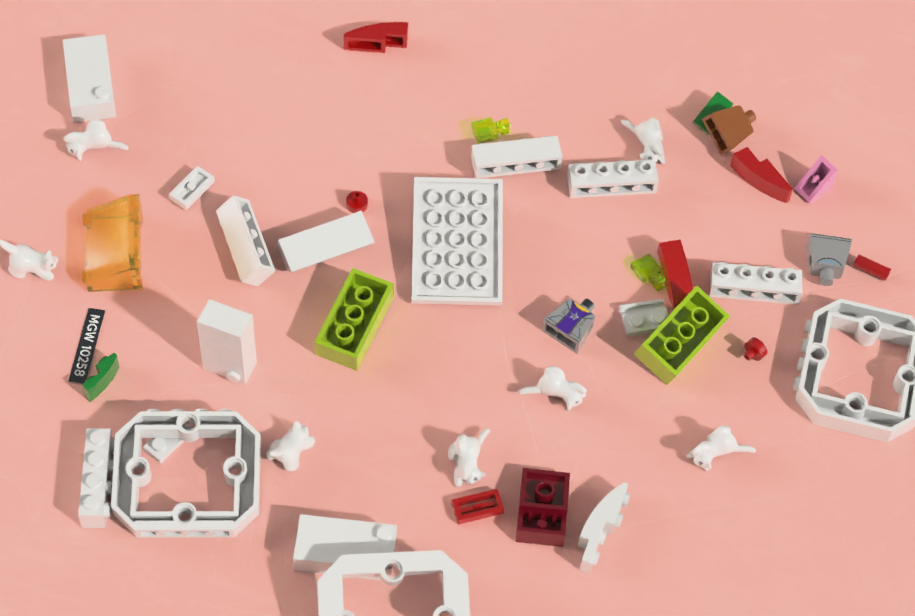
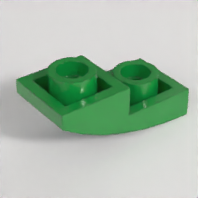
[692,91,734,136]
[82,352,120,402]

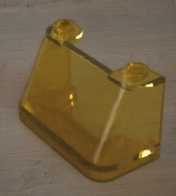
[81,194,143,292]

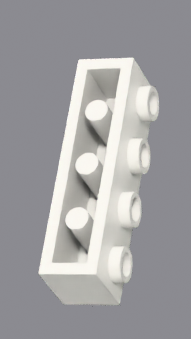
[471,136,563,179]
[567,159,659,198]
[216,195,275,286]
[709,262,803,305]
[78,428,115,528]

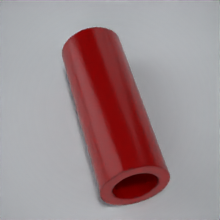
[853,254,891,281]

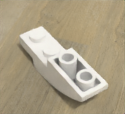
[578,482,631,573]

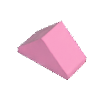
[794,155,838,203]

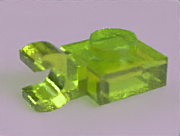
[471,117,511,144]
[630,253,666,292]

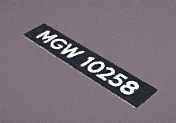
[68,308,105,384]

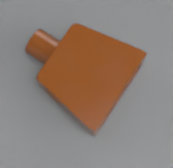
[702,105,756,155]

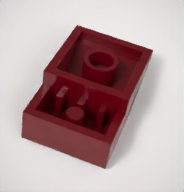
[515,468,570,547]

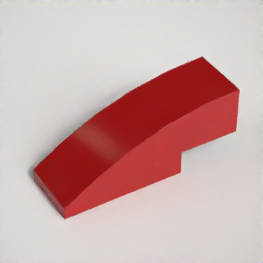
[343,22,409,53]
[730,147,793,203]
[657,239,693,310]

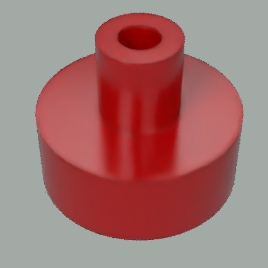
[346,191,368,213]
[743,337,768,361]

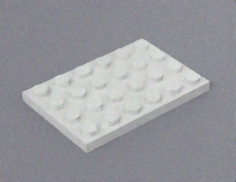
[411,177,503,306]

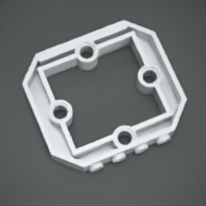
[793,298,915,443]
[111,409,261,538]
[317,550,470,616]

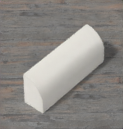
[277,211,375,273]

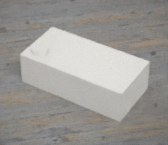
[62,34,117,123]
[197,299,257,385]
[293,514,397,581]

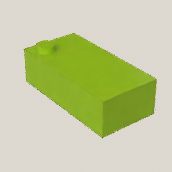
[314,268,394,371]
[634,285,730,385]

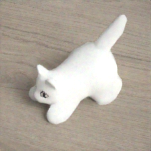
[621,117,665,164]
[63,119,129,161]
[0,239,58,281]
[518,366,587,411]
[266,421,316,471]
[686,425,756,471]
[448,428,490,487]

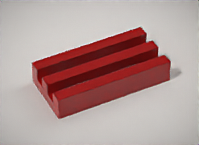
[451,489,504,525]

